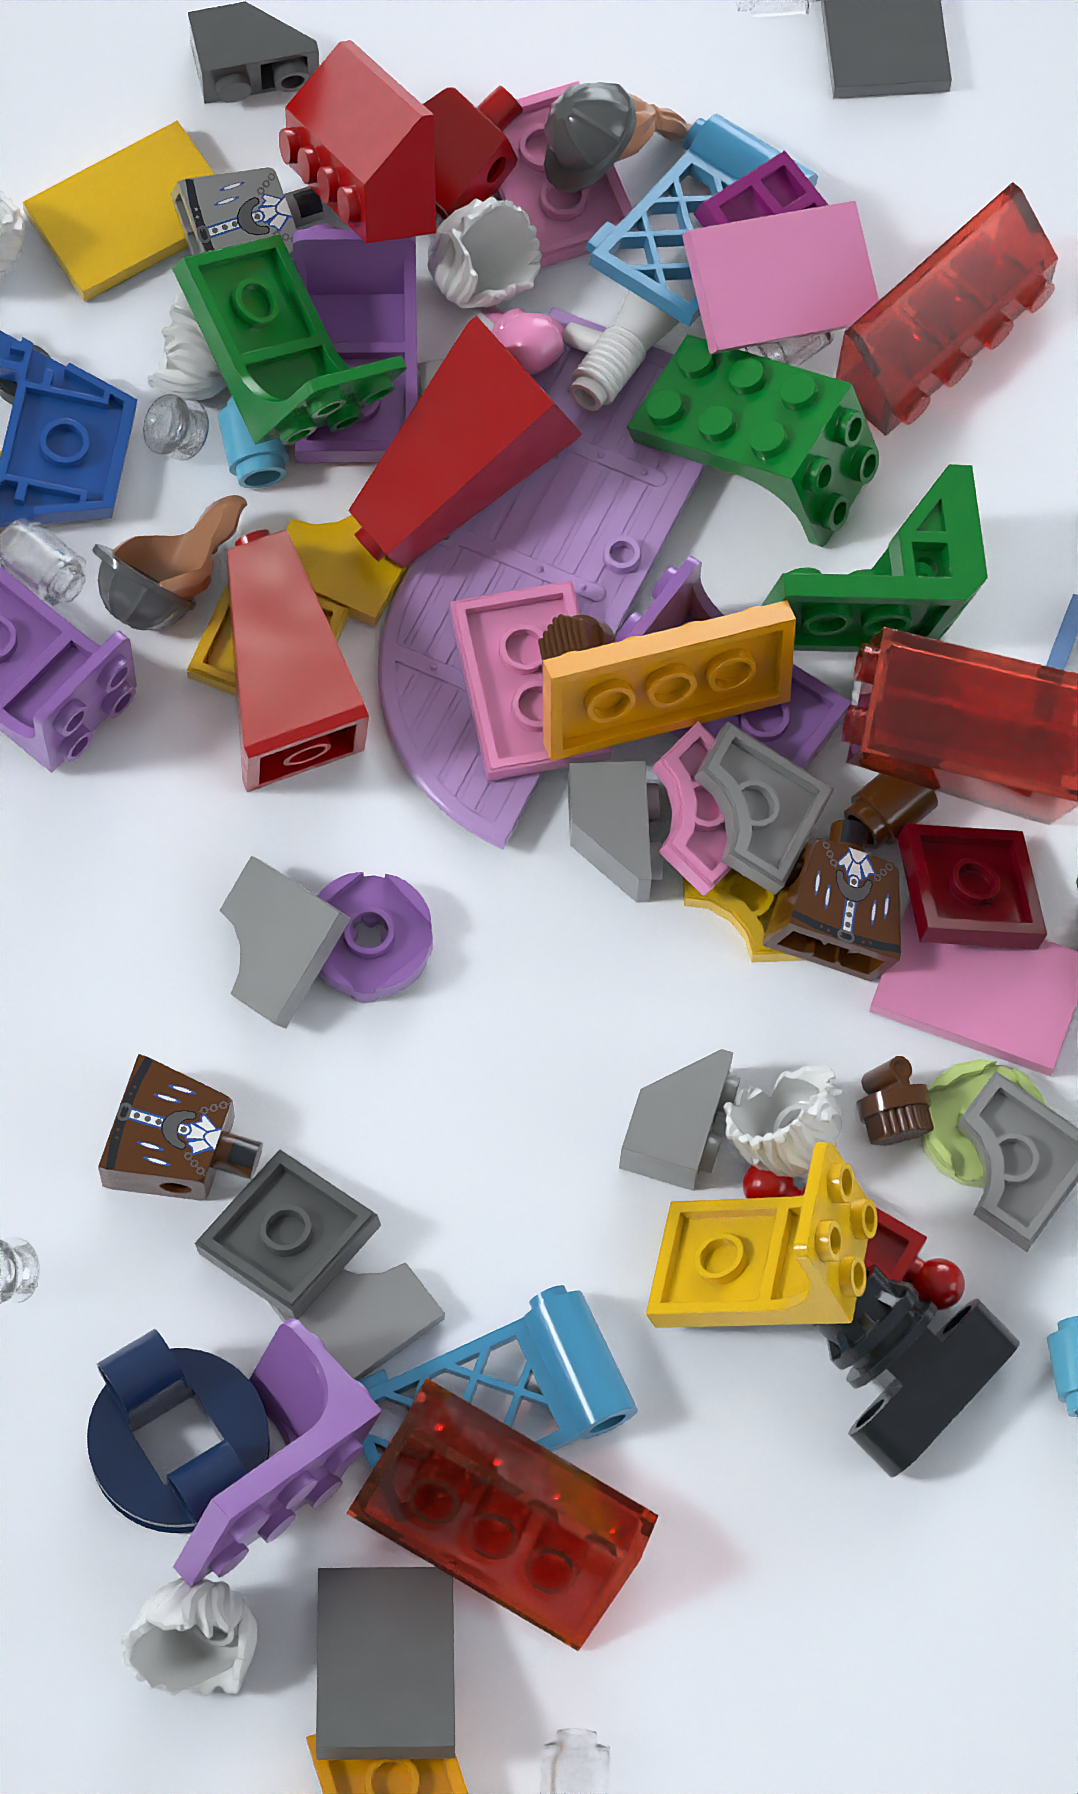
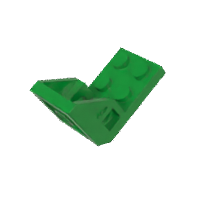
[761,464,988,652]

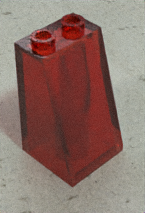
[841,627,1078,825]

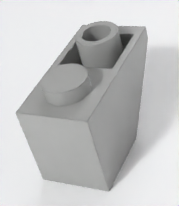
[567,761,663,903]
[619,1049,741,1191]

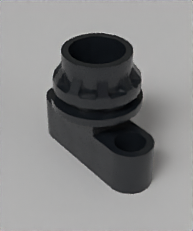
[813,1264,1020,1478]

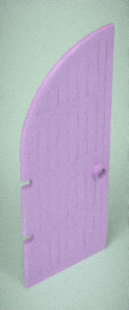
[378,307,706,850]

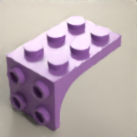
[293,224,418,463]
[615,555,852,770]
[0,566,137,773]
[173,1318,382,1587]

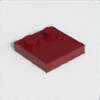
[897,823,1048,949]

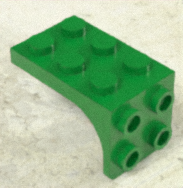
[172,234,407,445]
[627,334,879,547]

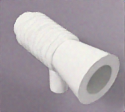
[563,290,680,411]

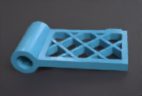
[585,113,818,327]
[358,1285,638,1525]

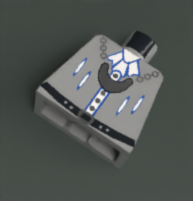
[170,167,324,259]

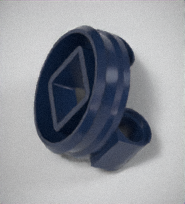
[87,1328,270,1533]

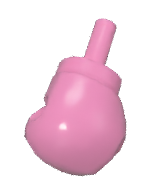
[480,305,565,375]

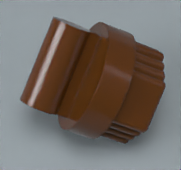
[538,614,616,664]
[856,1056,934,1146]

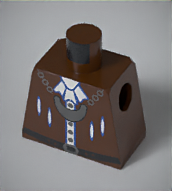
[763,819,901,982]
[98,1054,263,1201]

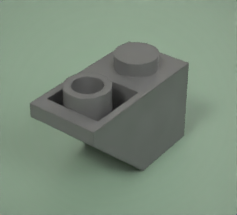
[188,1,319,104]

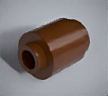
[844,758,939,850]

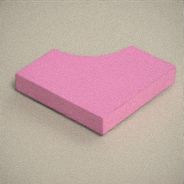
[652,721,732,896]

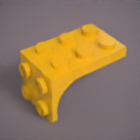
[645,1142,877,1328]

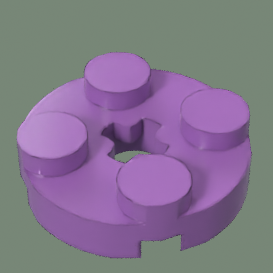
[317,872,433,1003]

